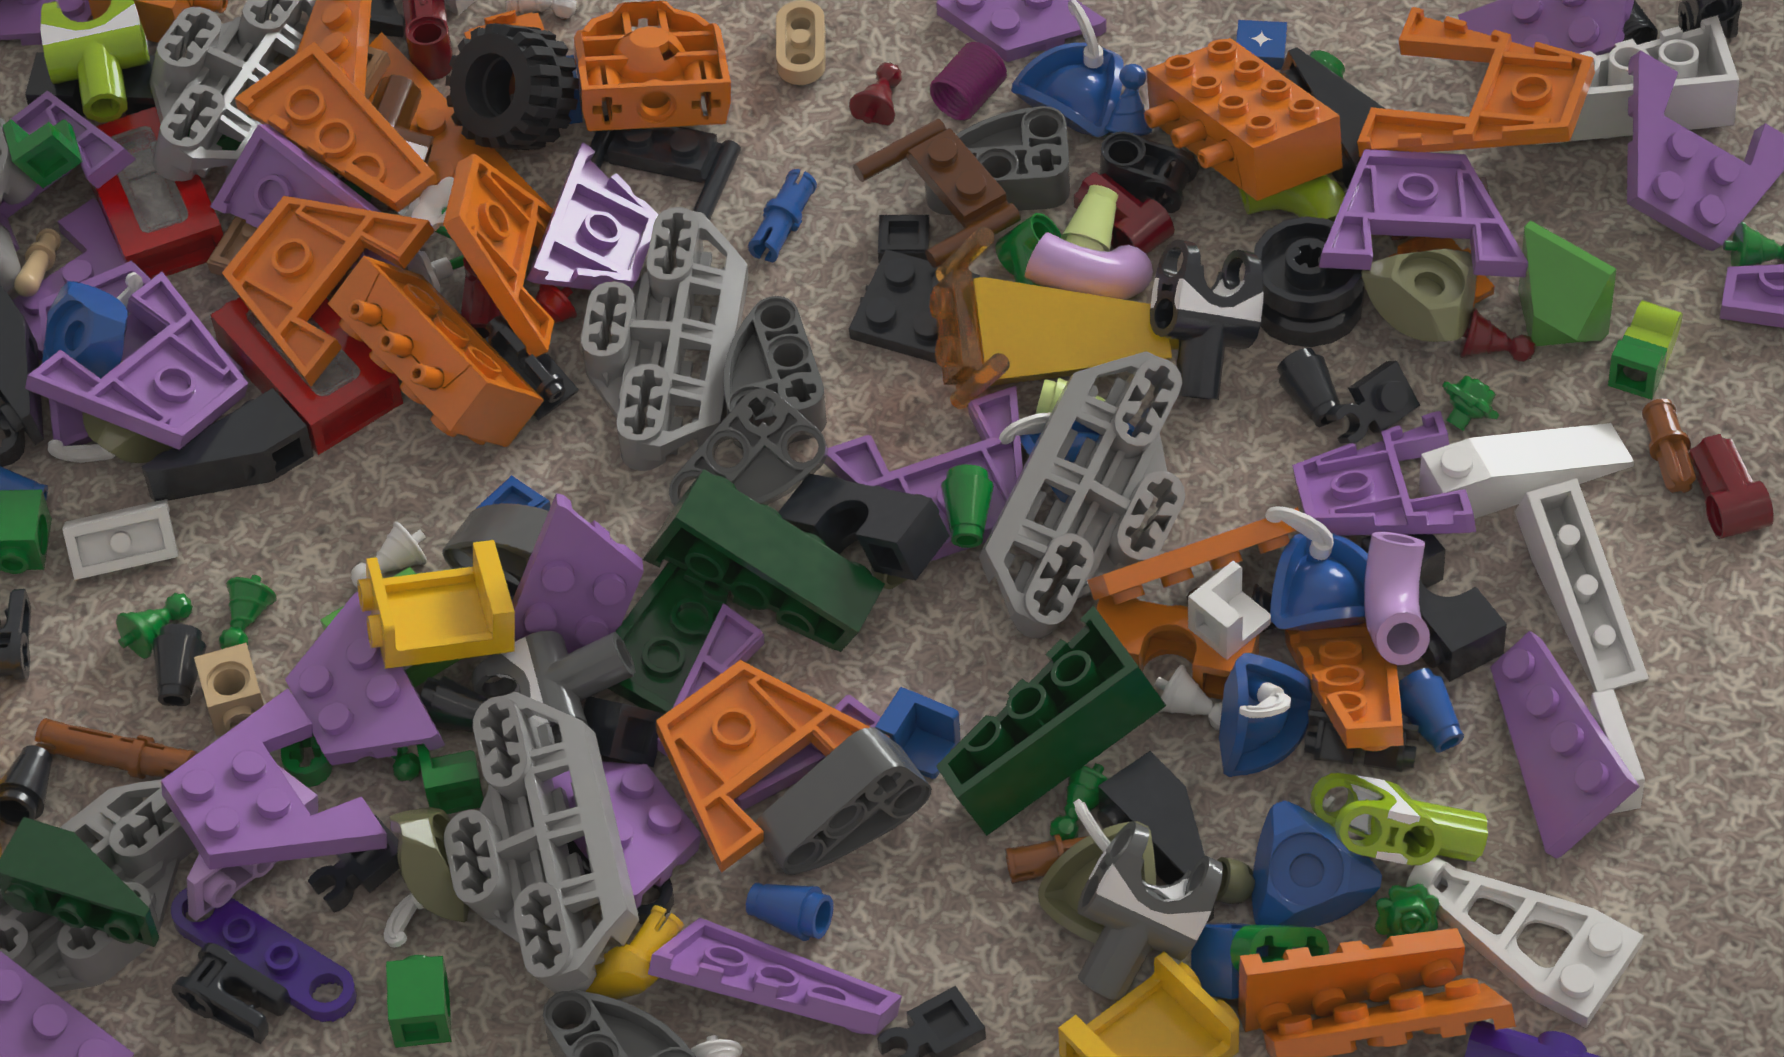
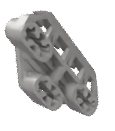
[150,0,316,181]
[581,207,749,471]
[979,351,1185,639]
[444,691,639,994]
[0,780,196,993]

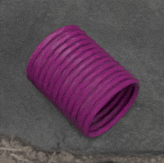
[930,42,1007,121]

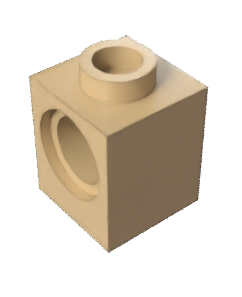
[194,643,264,737]

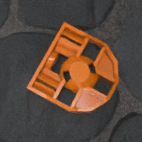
[574,0,731,131]

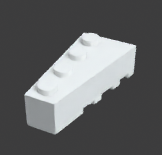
[1536,16,1739,145]

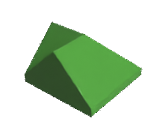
[1518,220,1617,346]

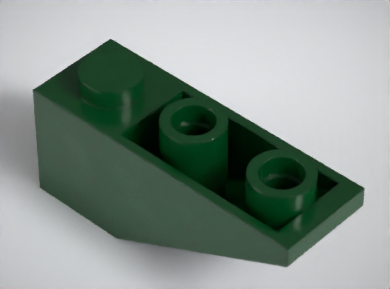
[0,817,160,947]

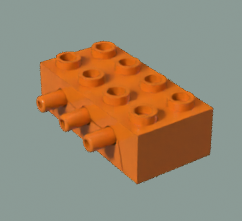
[1144,38,1343,201]
[328,256,544,447]

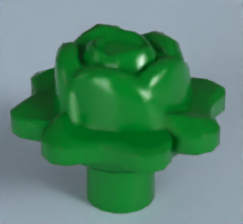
[1442,375,1499,431]
[1375,884,1440,939]

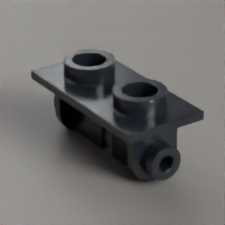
[485,315,579,421]
[1304,707,1419,772]

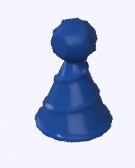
[1105,64,1153,136]

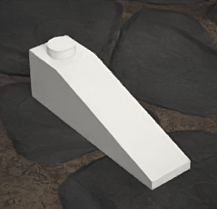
[1419,423,1634,519]
[1515,478,1649,692]

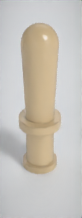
[14,228,61,297]

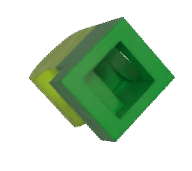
[1608,300,1683,400]

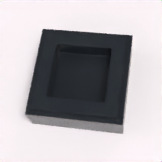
[878,215,930,263]

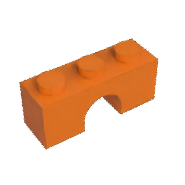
[1096,595,1260,700]

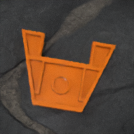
[443,153,554,358]
[222,196,435,387]
[656,660,890,873]

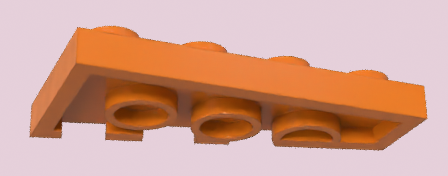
[296,0,372,96]
[234,41,438,212]
[1087,507,1299,605]
[1285,623,1404,751]
[1238,928,1465,1032]
[1263,978,1516,1057]

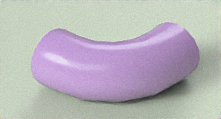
[1025,232,1153,300]
[1364,532,1430,665]

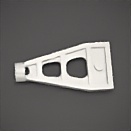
[1406,856,1644,1028]

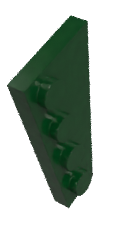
[607,562,731,714]

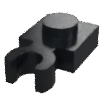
[1325,361,1420,444]
[308,815,399,913]
[877,986,986,1057]

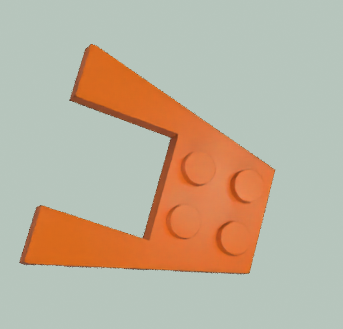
[1357,7,1595,157]

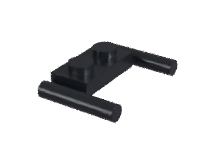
[589,115,741,220]

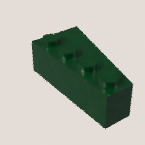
[643,469,885,652]
[936,605,1167,836]

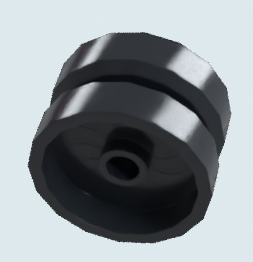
[1254,216,1364,347]

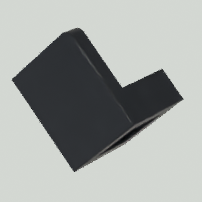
[584,697,664,768]

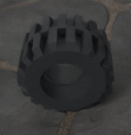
[445,23,579,151]

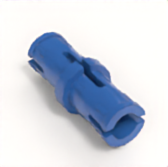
[748,169,817,263]

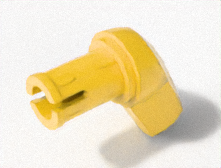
[586,905,684,999]

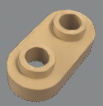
[776,0,826,85]

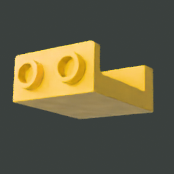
[357,540,515,669]
[1058,951,1240,1057]

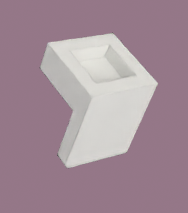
[1188,561,1271,660]

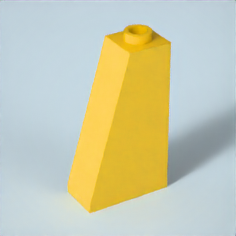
[972,277,1179,387]

